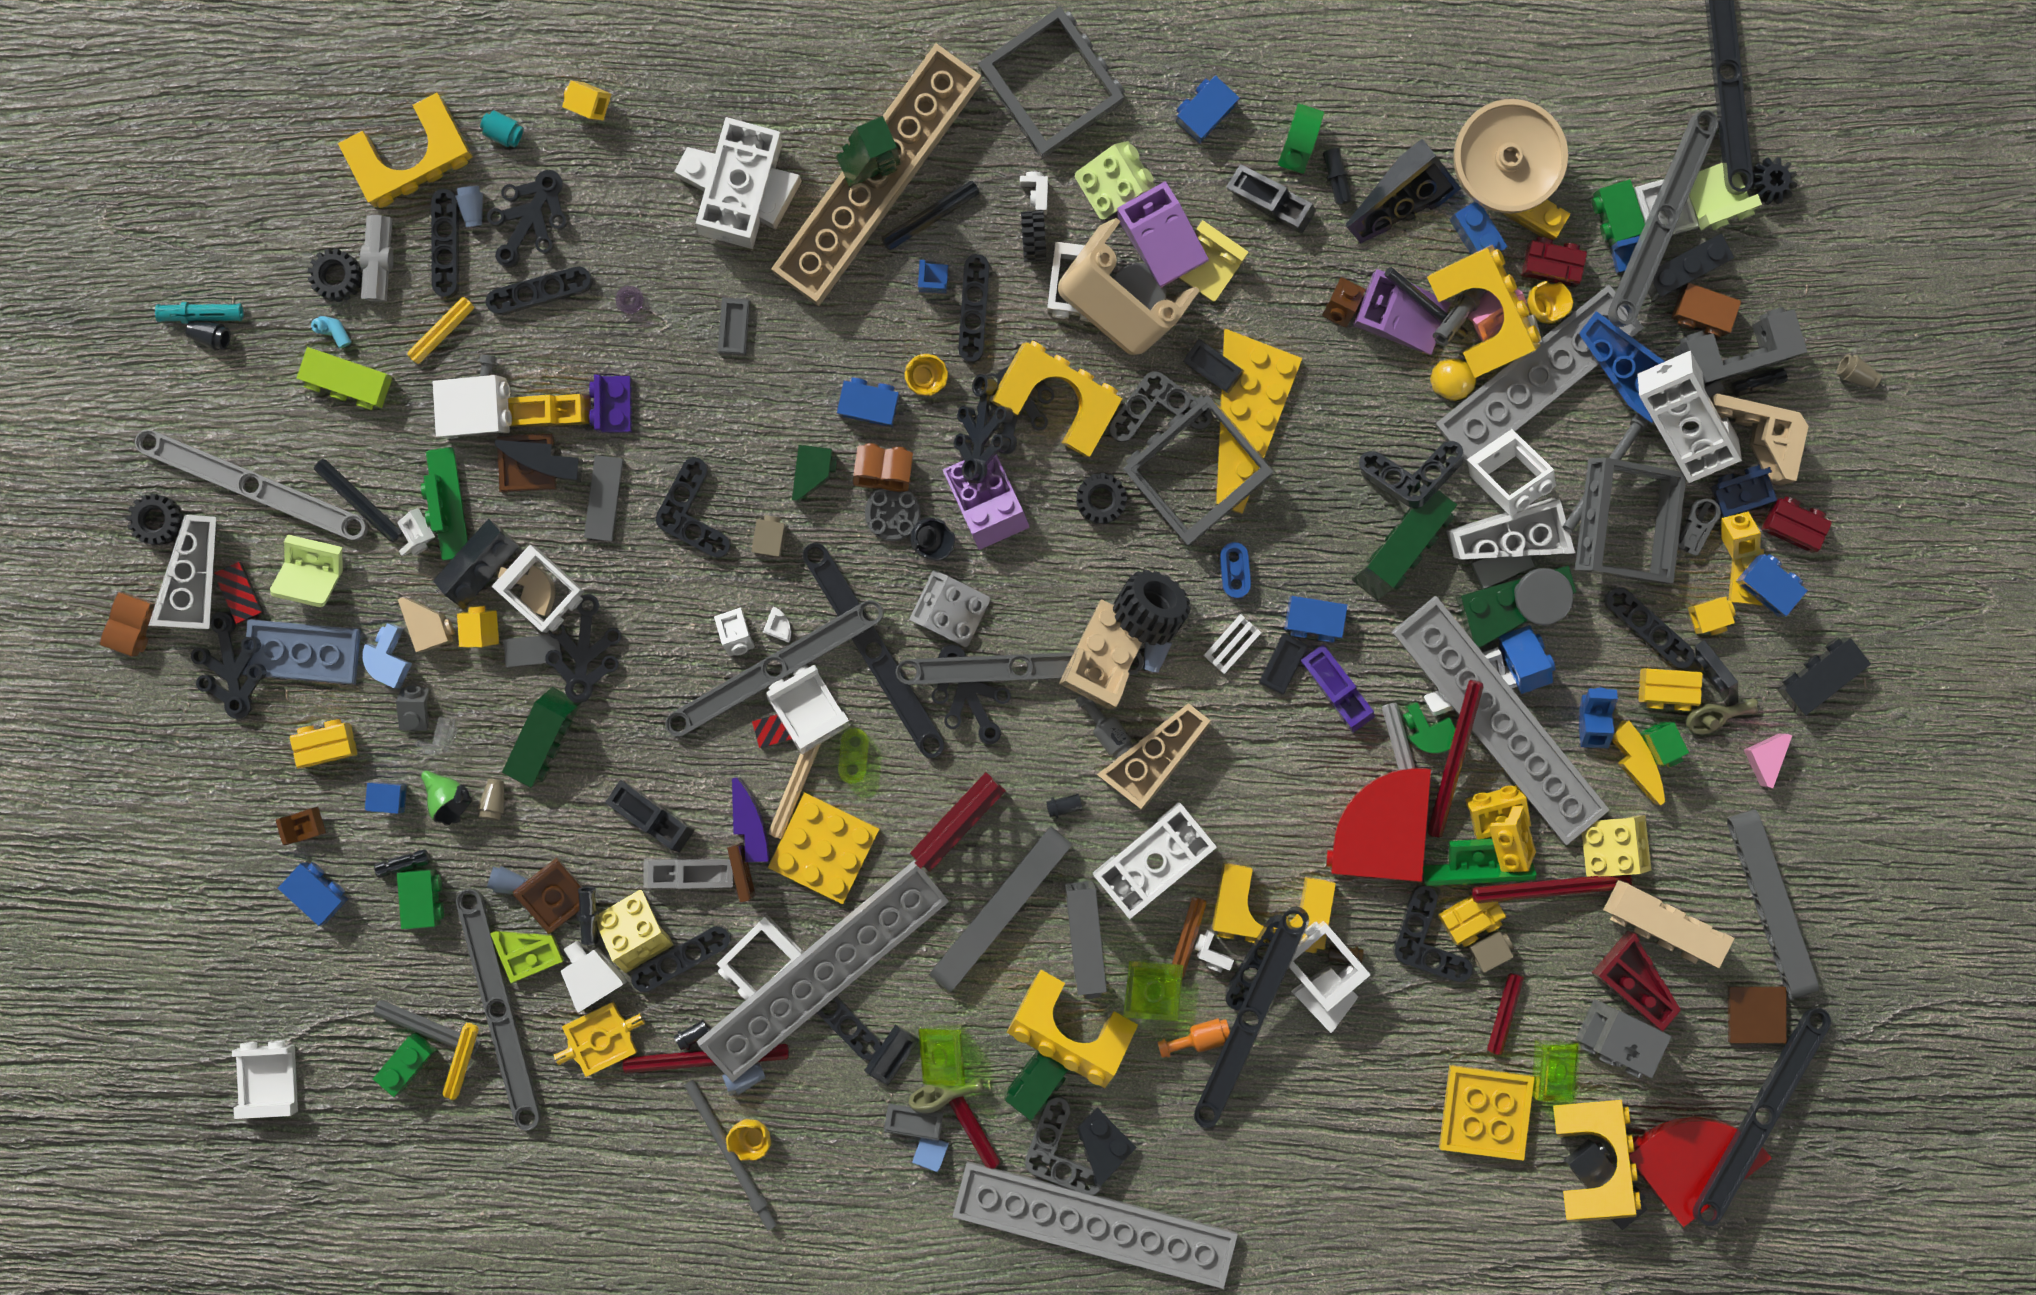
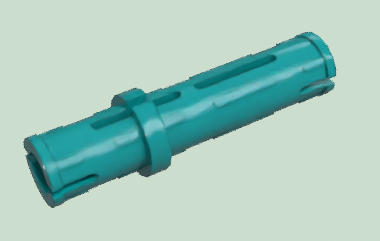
[155,302,244,324]

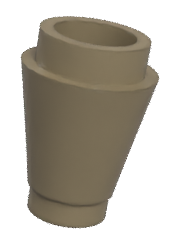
[1837,354,1882,389]
[476,779,504,821]

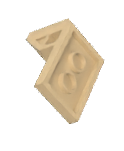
[1709,394,1809,486]
[1059,599,1142,709]

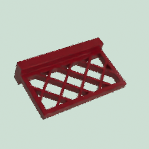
[910,772,1006,872]

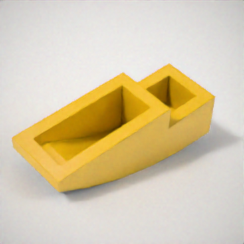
[508,394,591,427]
[1612,720,1665,806]

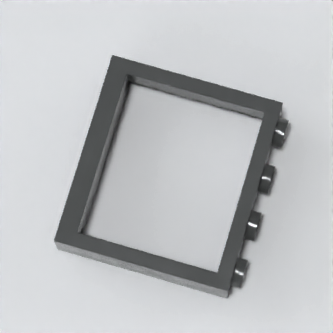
[978,6,1125,160]
[1123,395,1276,545]
[1575,458,1686,584]
[1065,881,1107,999]

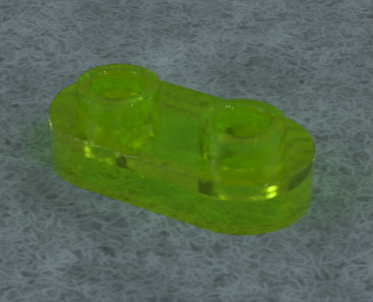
[838,728,869,784]

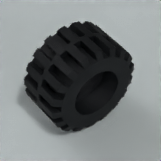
[1113,570,1191,645]

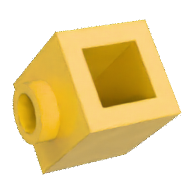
[562,80,612,120]
[1721,512,1761,560]
[1688,597,1736,636]
[457,606,499,647]

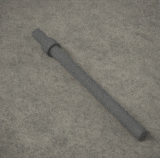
[1562,413,1650,533]
[684,1079,777,1231]

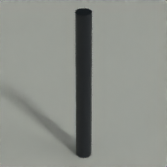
[1384,267,1468,340]

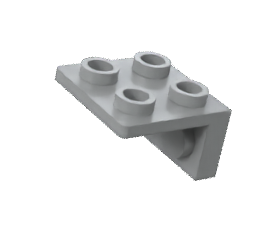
[909,570,991,647]

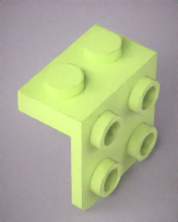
[1075,141,1156,219]
[1689,163,1762,231]
[270,535,343,607]

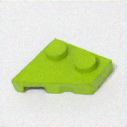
[490,931,564,983]

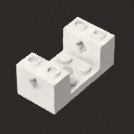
[696,117,782,249]
[1638,351,1742,483]
[1093,802,1217,919]

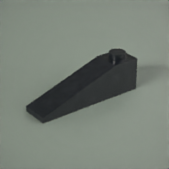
[1345,139,1462,244]

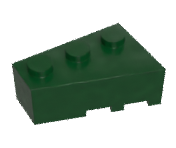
[836,116,901,187]
[502,687,582,788]
[1004,1027,1076,1121]

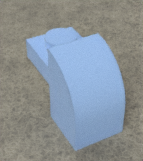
[363,623,412,688]

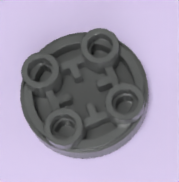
[1114,263,1167,310]
[865,488,921,541]
[1514,568,1573,625]

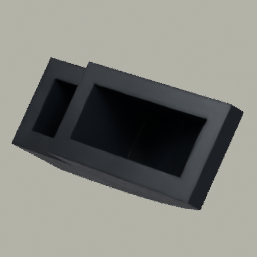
[1226,164,1316,234]
[495,440,583,482]
[605,780,695,853]

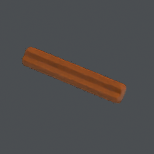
[1169,897,1207,979]

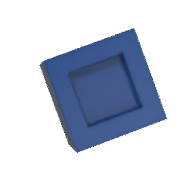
[1610,236,1640,274]
[918,260,948,294]
[365,782,407,814]

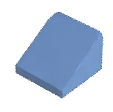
[912,1139,949,1172]

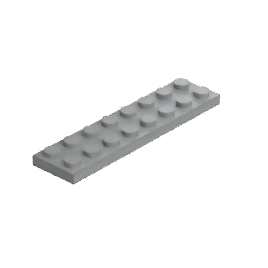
[1434,285,1644,466]

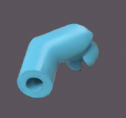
[311,316,352,349]

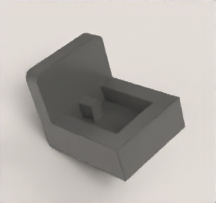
[396,686,430,731]

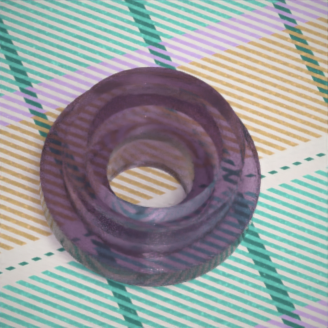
[615,286,644,314]

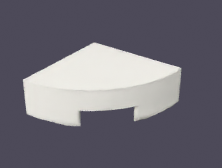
[763,607,791,643]

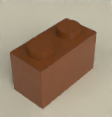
[1671,283,1741,338]

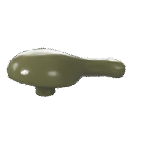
[1686,698,1759,735]
[908,1077,984,1113]

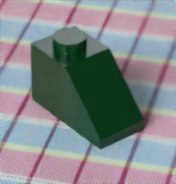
[792,445,838,503]

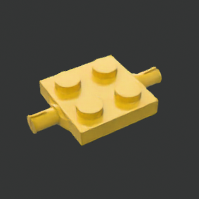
[554,1001,645,1077]

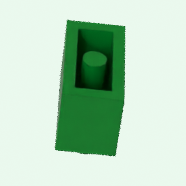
[1592,179,1645,247]
[1639,722,1689,768]
[397,869,444,929]
[372,1032,437,1097]

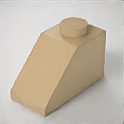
[398,597,455,653]

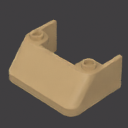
[1058,218,1200,355]

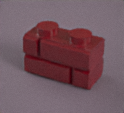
[1521,237,1587,287]
[1761,496,1832,553]

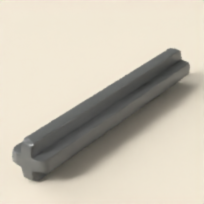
[373,1000,480,1055]

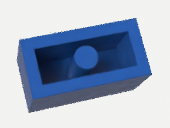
[1176,75,1240,144]
[1449,202,1508,254]
[837,377,900,428]
[1736,554,1808,617]
[1284,596,1347,643]
[1499,625,1556,694]
[278,862,348,926]

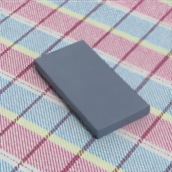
[243,619,361,685]

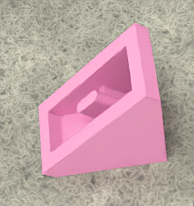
[1744,733,1792,788]

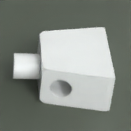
[561,940,628,1012]
[1292,964,1358,1033]

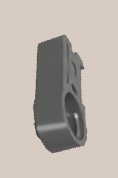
[1678,498,1721,555]

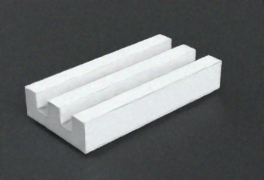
[1203,614,1261,674]

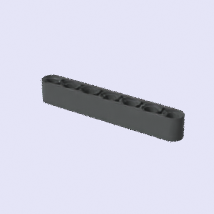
[1727,809,1819,1000]
[929,826,1072,992]

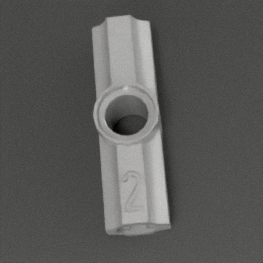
[360,215,394,302]

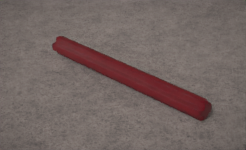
[1428,680,1484,838]
[1472,875,1632,904]
[623,1044,789,1073]

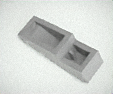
[643,859,733,889]

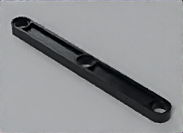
[1705,0,1753,195]
[803,543,944,758]
[1194,906,1309,1128]
[1693,1008,1831,1226]

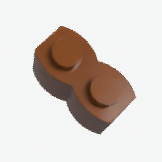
[853,443,913,492]
[100,592,156,656]

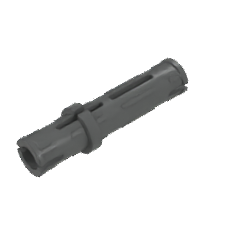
[1433,288,1488,346]

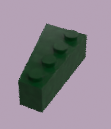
[1352,490,1457,601]
[1456,566,1577,648]

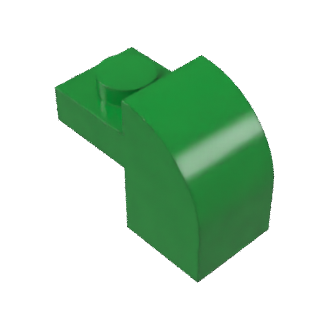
[1277,103,1324,174]
[1403,702,1455,753]

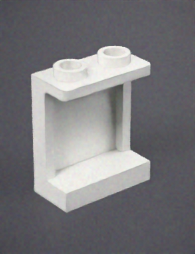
[433,375,512,439]
[766,665,850,755]
[232,1040,298,1119]

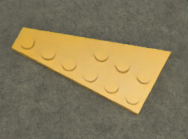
[1216,328,1302,514]

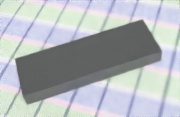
[584,455,624,542]

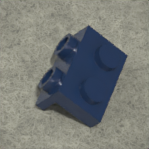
[1711,465,1777,519]

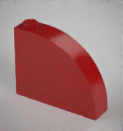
[1326,768,1431,882]
[1629,1117,1772,1228]

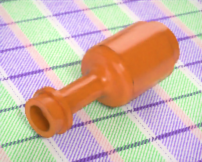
[1157,1018,1230,1058]

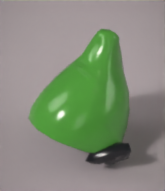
[421,771,472,826]

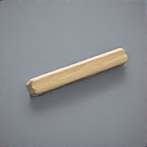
[769,744,821,839]

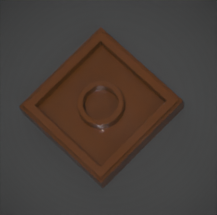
[497,433,557,493]
[727,842,756,903]
[513,857,583,934]
[1728,986,1786,1043]

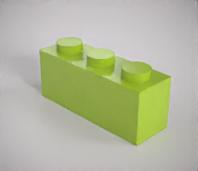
[296,347,393,410]

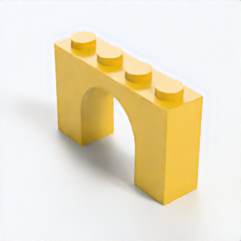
[338,93,473,208]
[1427,244,1541,378]
[990,341,1123,457]
[1212,862,1336,953]
[1006,970,1138,1088]
[1553,1100,1641,1222]

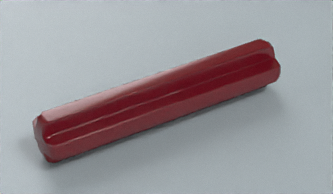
[1487,973,1524,1055]
[949,1096,1000,1169]

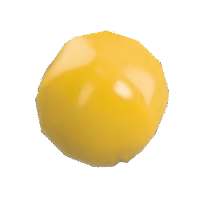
[1527,281,1574,324]
[905,353,948,396]
[1430,358,1477,401]
[726,1119,771,1161]

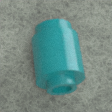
[480,110,524,148]

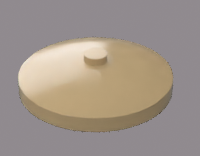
[1453,99,1568,213]

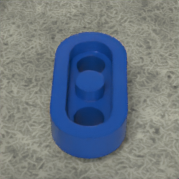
[1220,542,1251,598]

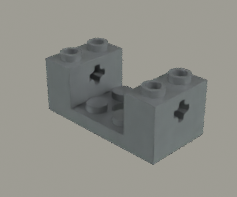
[1673,307,1808,385]
[1575,999,1672,1079]

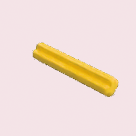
[407,297,474,364]
[443,1023,479,1100]

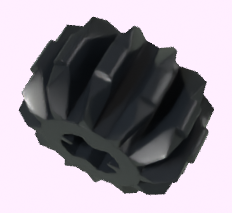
[1749,157,1798,205]

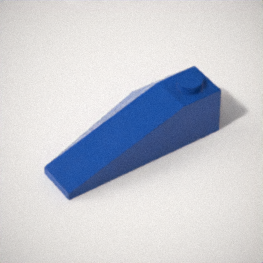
[1579,311,1665,423]

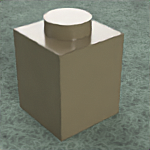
[751,515,787,558]
[1467,930,1514,973]

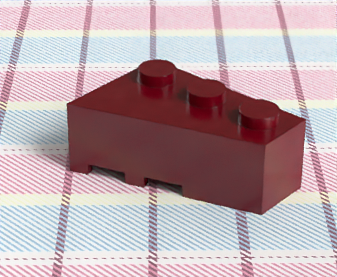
[1591,931,1681,1031]

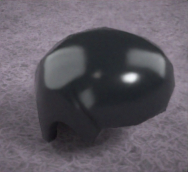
[911,517,955,561]

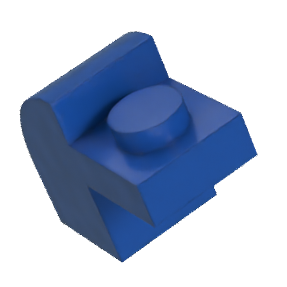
[1579,688,1618,748]

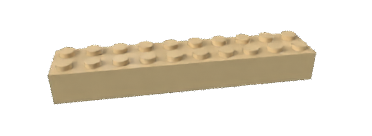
[771,43,982,306]

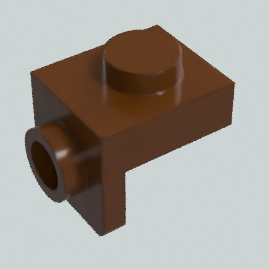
[1322,277,1366,327]
[276,807,326,846]

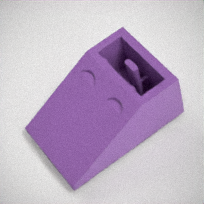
[1117,181,1209,288]
[1353,269,1451,355]
[943,454,1030,550]

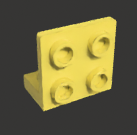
[1179,220,1248,302]
[1582,815,1651,876]
[597,890,673,973]

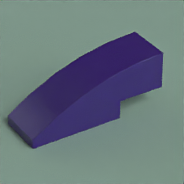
[1301,644,1375,733]
[732,777,770,862]

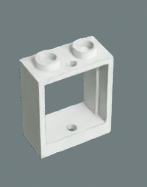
[1047,242,1090,322]
[1467,429,1556,516]
[492,545,584,633]
[717,915,804,1000]
[1289,921,1370,1012]

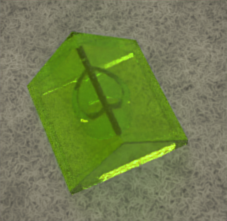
[1123,959,1183,1021]
[918,1025,966,1087]
[1532,1039,1579,1102]

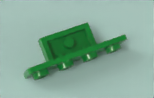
[421,447,468,560]
[1422,839,1537,887]

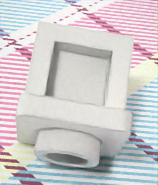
[397,508,435,556]
[1195,930,1234,972]

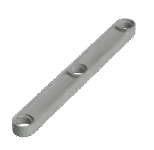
[135,429,368,540]

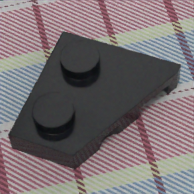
[1694,640,1738,706]
[1076,1107,1137,1187]

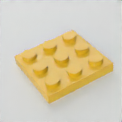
[768,792,880,904]
[1439,1065,1534,1161]

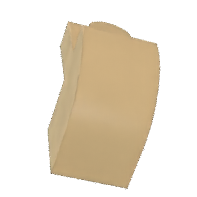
[498,564,555,616]

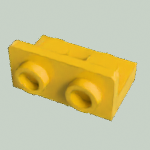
[1465,785,1531,839]
[1489,806,1536,872]

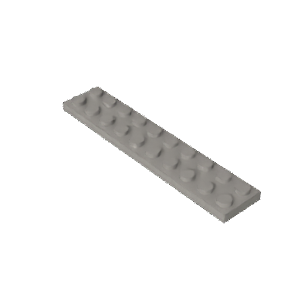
[1392,596,1609,845]
[697,860,949,1082]
[952,1161,1238,1289]

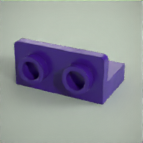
[589,375,632,433]

